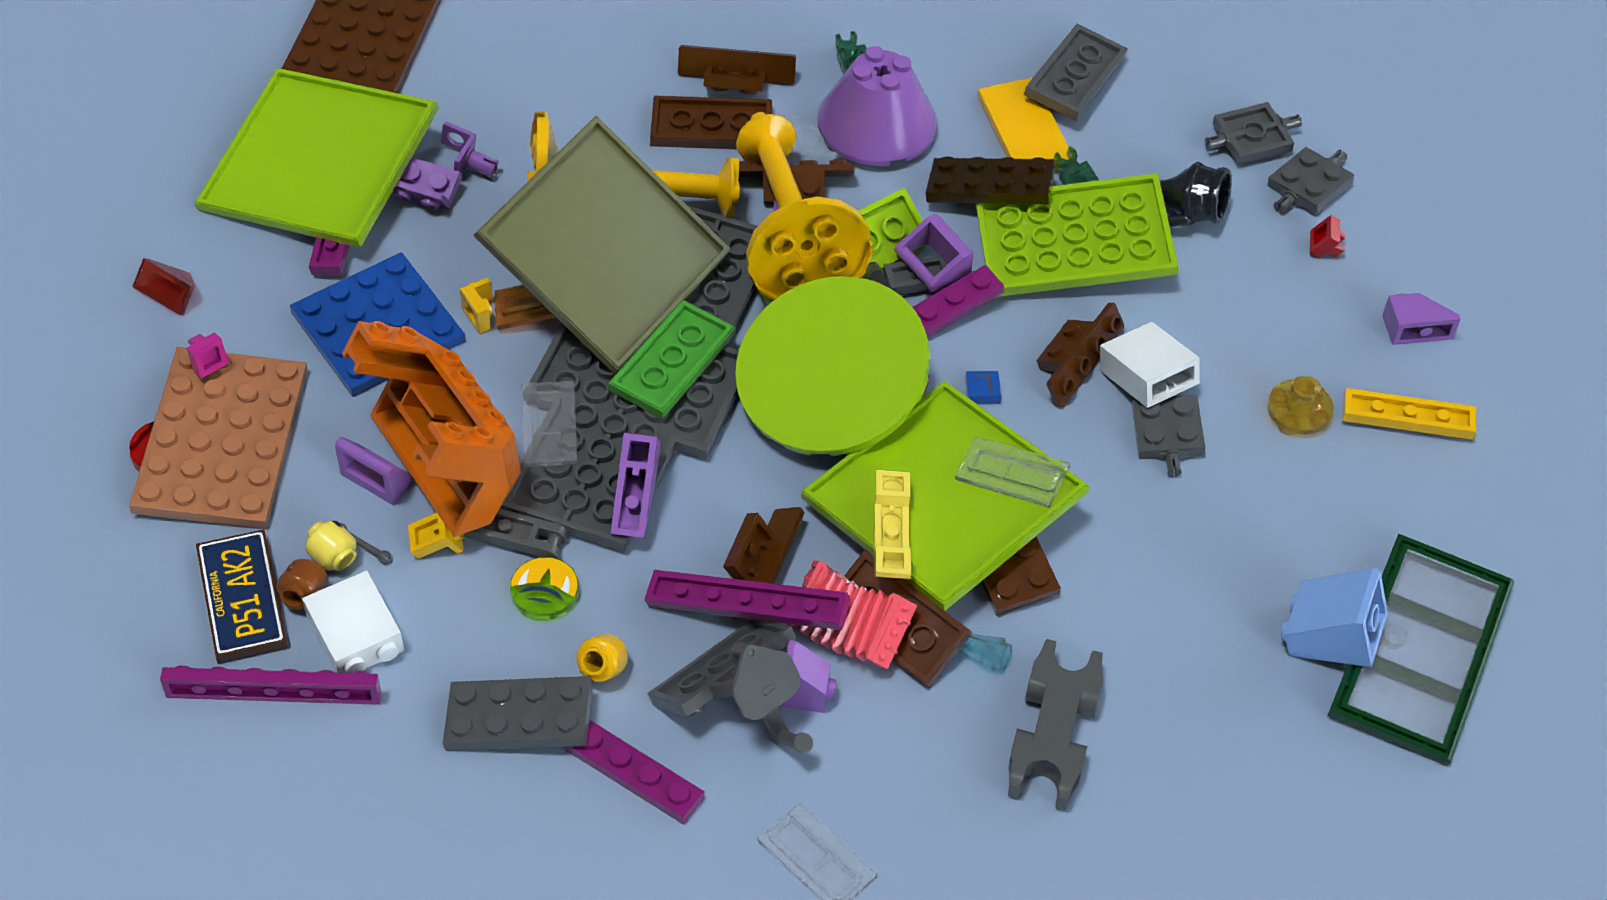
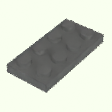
[1024,23,1128,121]
[443,676,593,751]

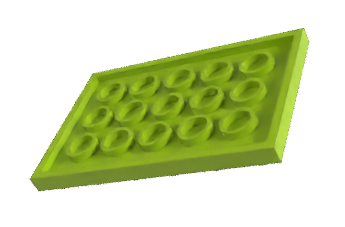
[975,173,1179,297]

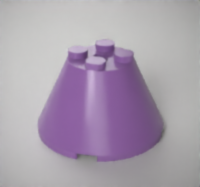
[817,46,937,166]

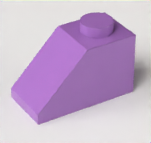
[1382,293,1461,345]
[783,640,836,713]

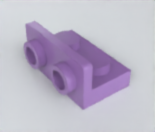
[393,157,462,210]

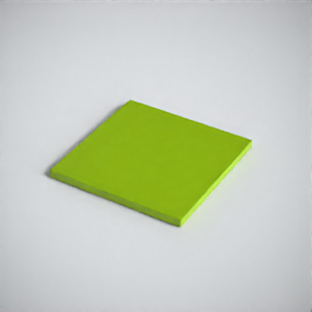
[194,68,439,248]
[801,380,1089,612]

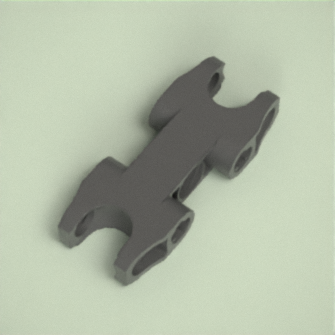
[1008,639,1103,810]

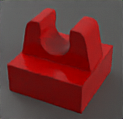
[1310,215,1346,258]

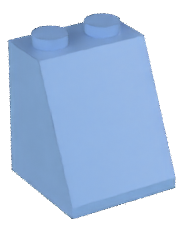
[1281,568,1388,667]

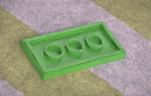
[608,300,736,419]

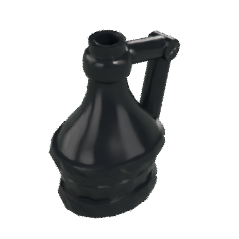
[1159,161,1232,227]

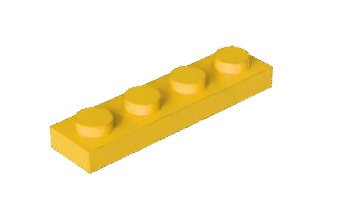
[1342,388,1476,440]

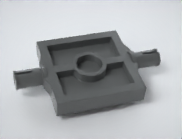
[1205,102,1302,165]
[1267,147,1355,214]
[1132,395,1205,477]

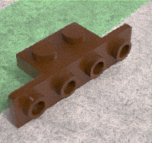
[678,45,796,94]
[738,160,855,204]
[1036,302,1124,407]
[723,507,805,619]

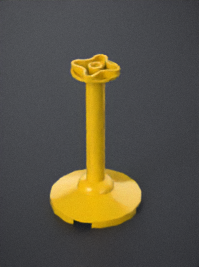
[527,111,740,218]
[736,112,873,301]

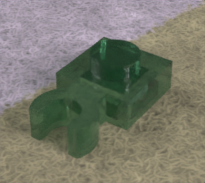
[835,31,867,74]
[1053,146,1099,185]

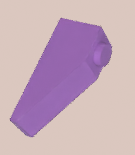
[610,433,661,538]

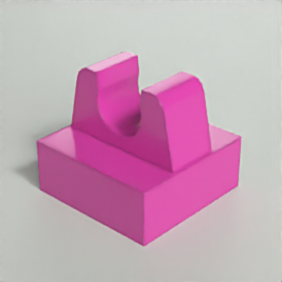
[186,332,229,379]

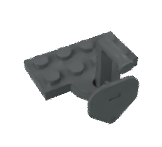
[647,619,813,754]

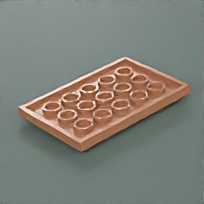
[129,347,307,529]

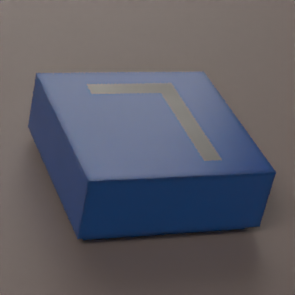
[965,371,1001,404]

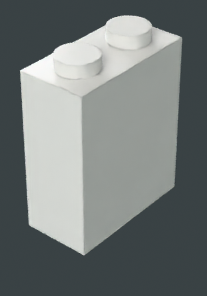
[1100,322,1200,408]
[302,571,405,673]

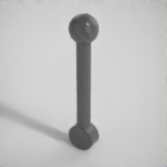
[341,523,391,564]

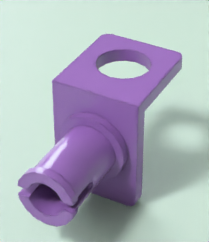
[441,121,499,178]

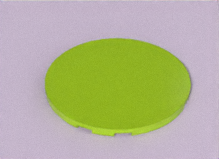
[735,276,931,456]

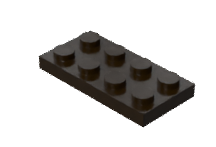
[926,156,1055,204]

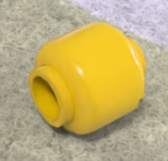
[576,633,628,682]

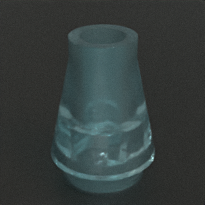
[958,634,1012,671]

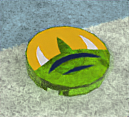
[510,557,579,621]

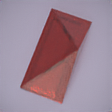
[132,258,195,315]

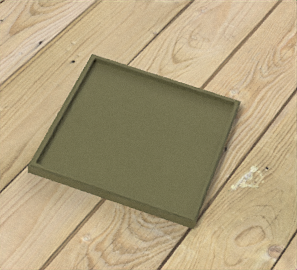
[473,115,732,374]

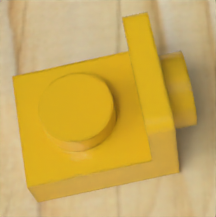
[460,277,493,335]
[408,512,464,559]

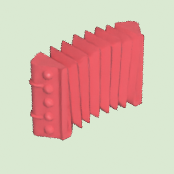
[785,560,917,670]

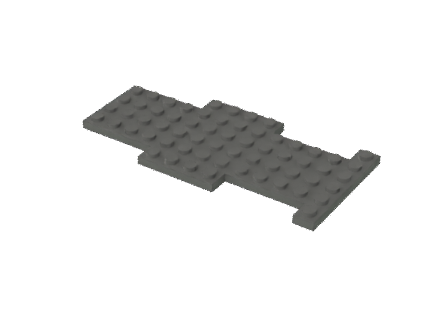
[500,205,758,552]

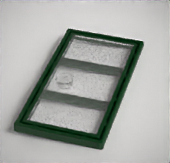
[1327,533,1514,765]

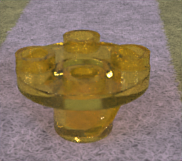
[1267,376,1334,435]

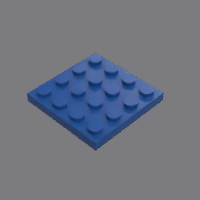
[290,252,466,397]

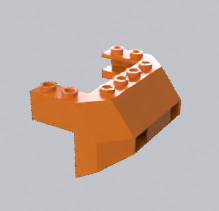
[342,321,521,537]

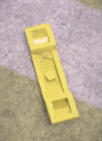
[873,470,911,579]

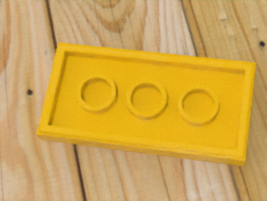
[977,77,1075,172]

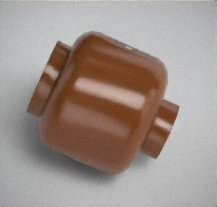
[276,558,329,610]

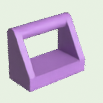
[894,213,974,292]
[335,437,414,505]

